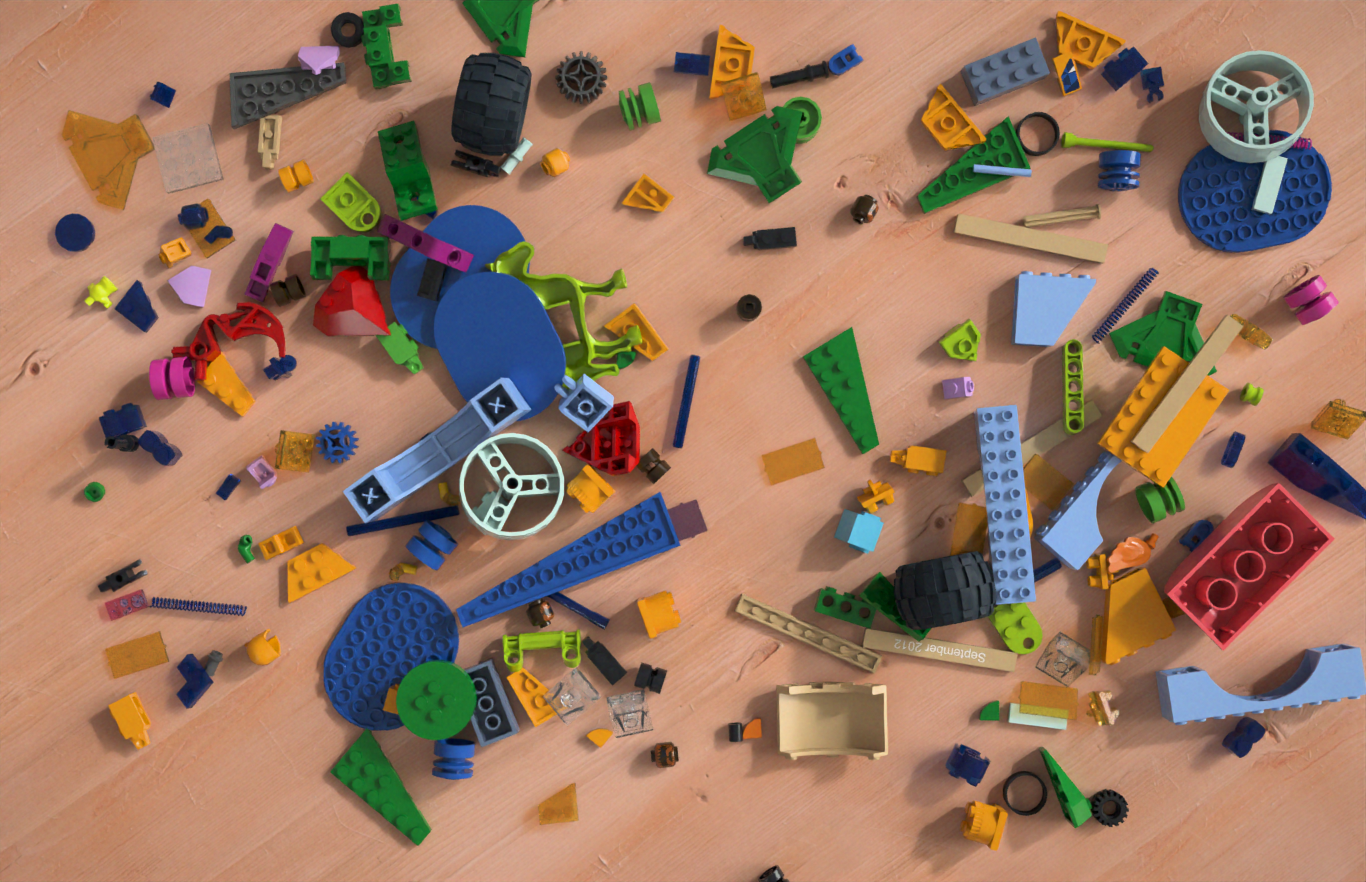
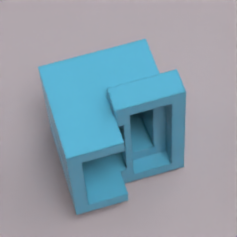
[834,509,884,554]

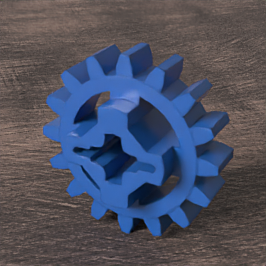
[316,422,359,463]

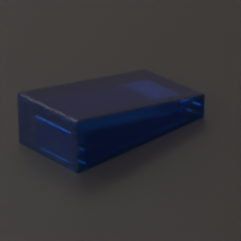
[216,474,241,501]

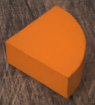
[742,718,762,739]

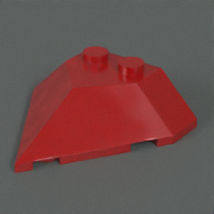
[313,266,391,336]
[562,401,640,476]

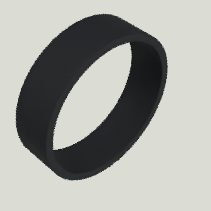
[1016,112,1060,156]
[1003,771,1047,816]

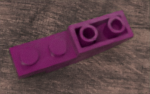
[245,223,294,302]

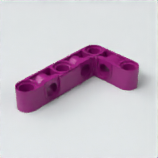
[377,214,474,273]

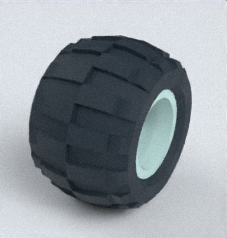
[451,53,532,156]
[894,551,996,630]

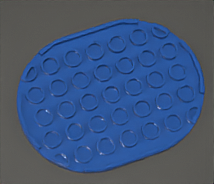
[1178,130,1332,253]
[390,205,530,349]
[434,272,566,421]
[323,583,459,731]

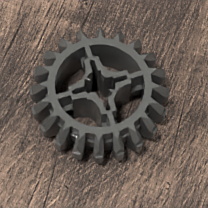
[555,51,607,104]

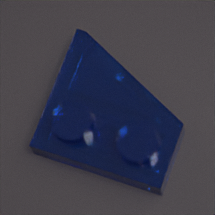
[114,280,159,333]

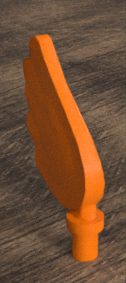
[1106,533,1159,573]

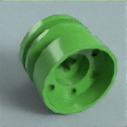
[619,82,661,130]
[1135,477,1185,523]

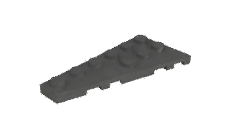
[229,62,346,129]

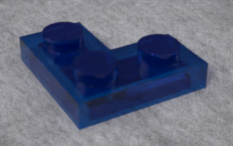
[176,654,214,709]

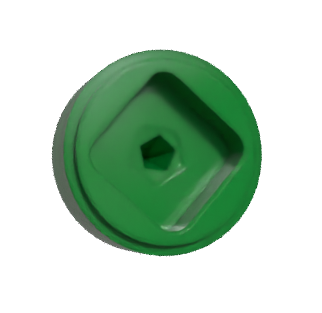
[84,482,105,502]

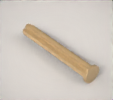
[1023,204,1101,227]

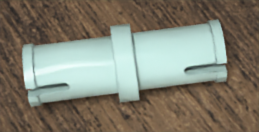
[500,137,533,175]

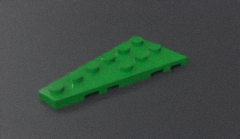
[917,116,1031,214]
[803,327,879,454]
[330,729,432,846]

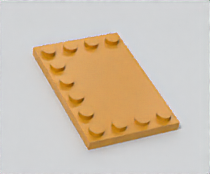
[1097,346,1229,488]

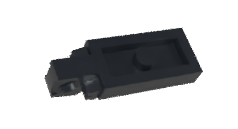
[743,227,797,250]
[582,636,627,686]

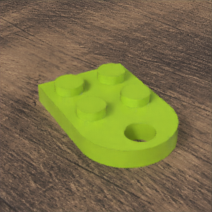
[321,172,381,232]
[988,602,1043,654]

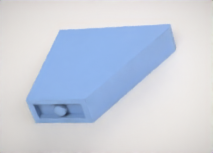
[1011,271,1096,347]

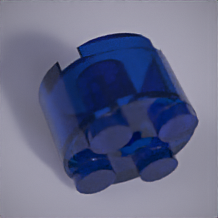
[945,743,991,787]

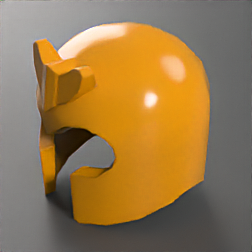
[245,629,281,666]

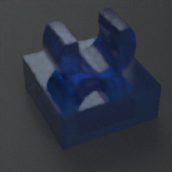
[150,82,176,108]

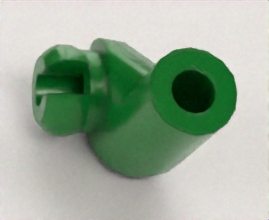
[238,535,255,564]

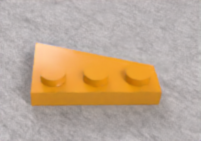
[604,303,669,361]
[197,352,256,417]
[506,667,568,727]

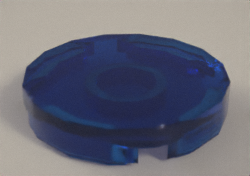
[55,213,95,252]

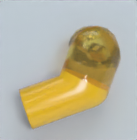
[438,482,461,507]
[389,562,417,581]

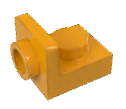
[158,237,192,268]

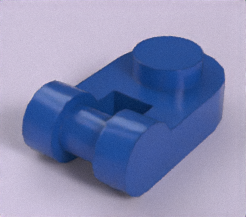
[828,44,864,75]
[1179,520,1214,552]

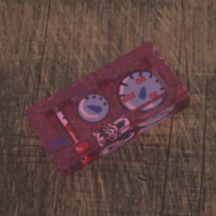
[105,589,149,621]

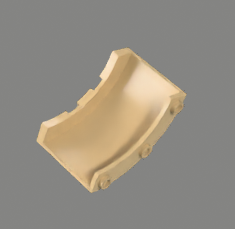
[776,682,888,760]

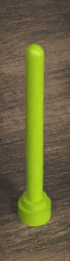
[1061,132,1154,152]

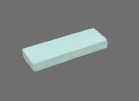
[1251,156,1288,215]
[1008,702,1068,730]

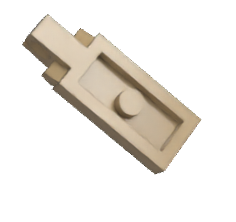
[258,115,282,170]

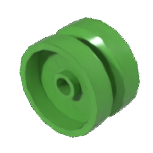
[778,96,822,144]

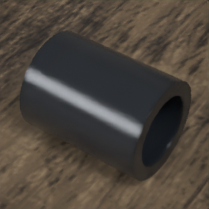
[728,722,743,742]

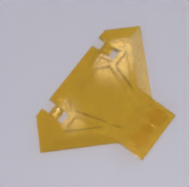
[62,110,156,210]

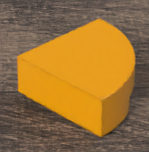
[586,728,613,748]

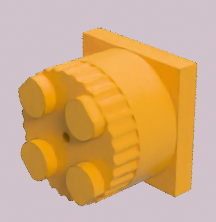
[566,465,615,513]
[637,590,681,639]
[960,800,1008,851]

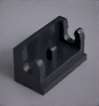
[417,258,448,301]

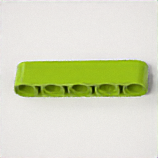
[1062,339,1084,435]

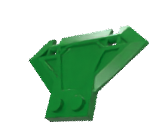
[462,0,539,58]
[707,106,802,203]
[1109,291,1217,376]

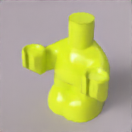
[84,276,118,309]

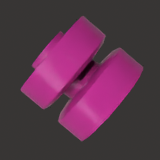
[1283,275,1339,325]
[149,357,195,400]

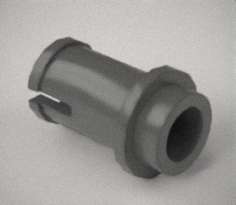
[202,650,223,676]

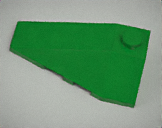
[1039,747,1092,828]

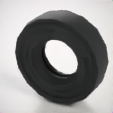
[331,12,364,48]

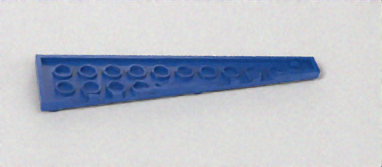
[456,492,681,627]

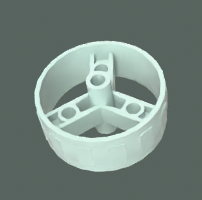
[1199,50,1314,163]
[459,433,564,541]

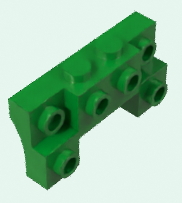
[361,4,412,89]
[310,235,391,280]

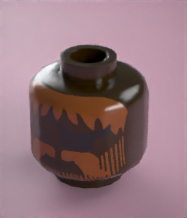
[850,195,879,224]
[526,598,555,628]
[651,742,679,768]

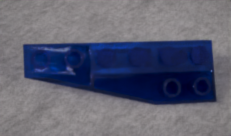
[1268,433,1366,520]

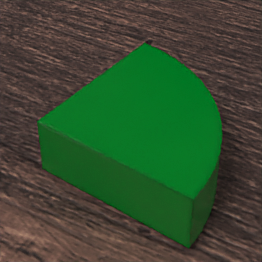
[616,351,637,369]
[979,700,999,721]

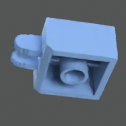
[554,374,614,432]

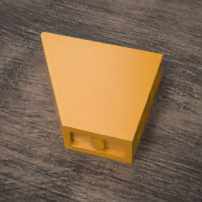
[1101,567,1176,665]

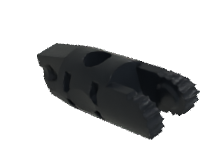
[450,150,501,177]
[98,559,148,592]

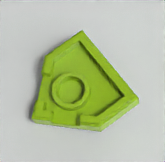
[938,319,981,361]

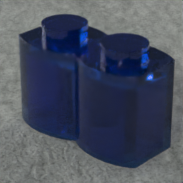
[1101,46,1148,91]
[99,403,147,438]
[138,430,183,466]
[1222,717,1266,758]

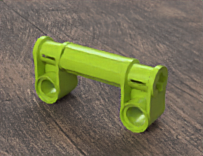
[503,629,581,672]

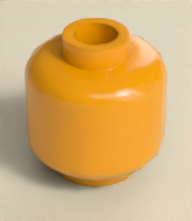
[540,148,570,177]

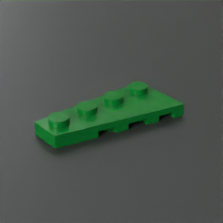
[858,572,931,642]

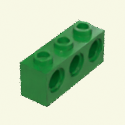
[813,586,876,629]

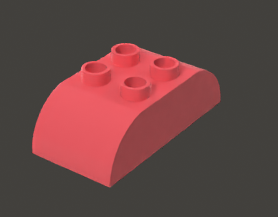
[1164,483,1335,651]

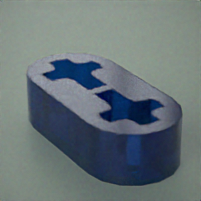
[1221,431,1246,468]

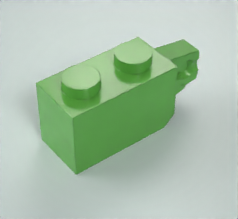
[376,322,424,374]

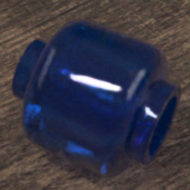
[178,203,209,230]

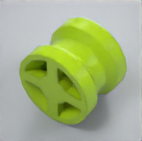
[1240,383,1264,406]

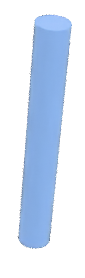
[973,164,1032,177]

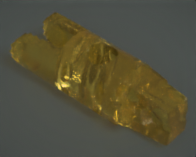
[1230,314,1273,350]

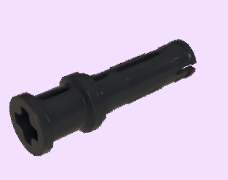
[770,60,829,89]
[105,435,140,452]

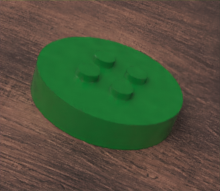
[396,660,477,740]

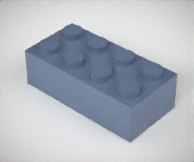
[960,37,1050,107]
[464,658,520,747]

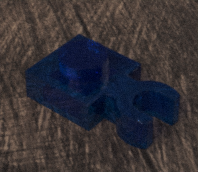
[1140,67,1164,103]

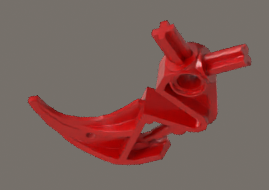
[171,302,286,381]

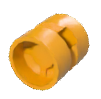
[278,159,314,193]

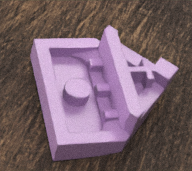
[298,46,340,75]
[167,266,211,307]

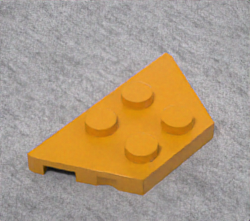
[1056,11,1126,70]
[709,25,755,99]
[921,84,986,151]
[287,543,356,603]

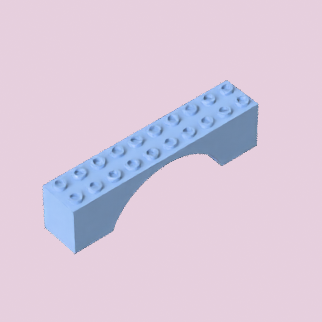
[343,378,532,523]
[974,405,1036,605]
[1034,451,1122,570]
[1155,643,1366,725]

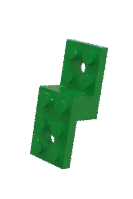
[378,121,438,221]

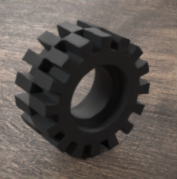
[1091,789,1129,827]

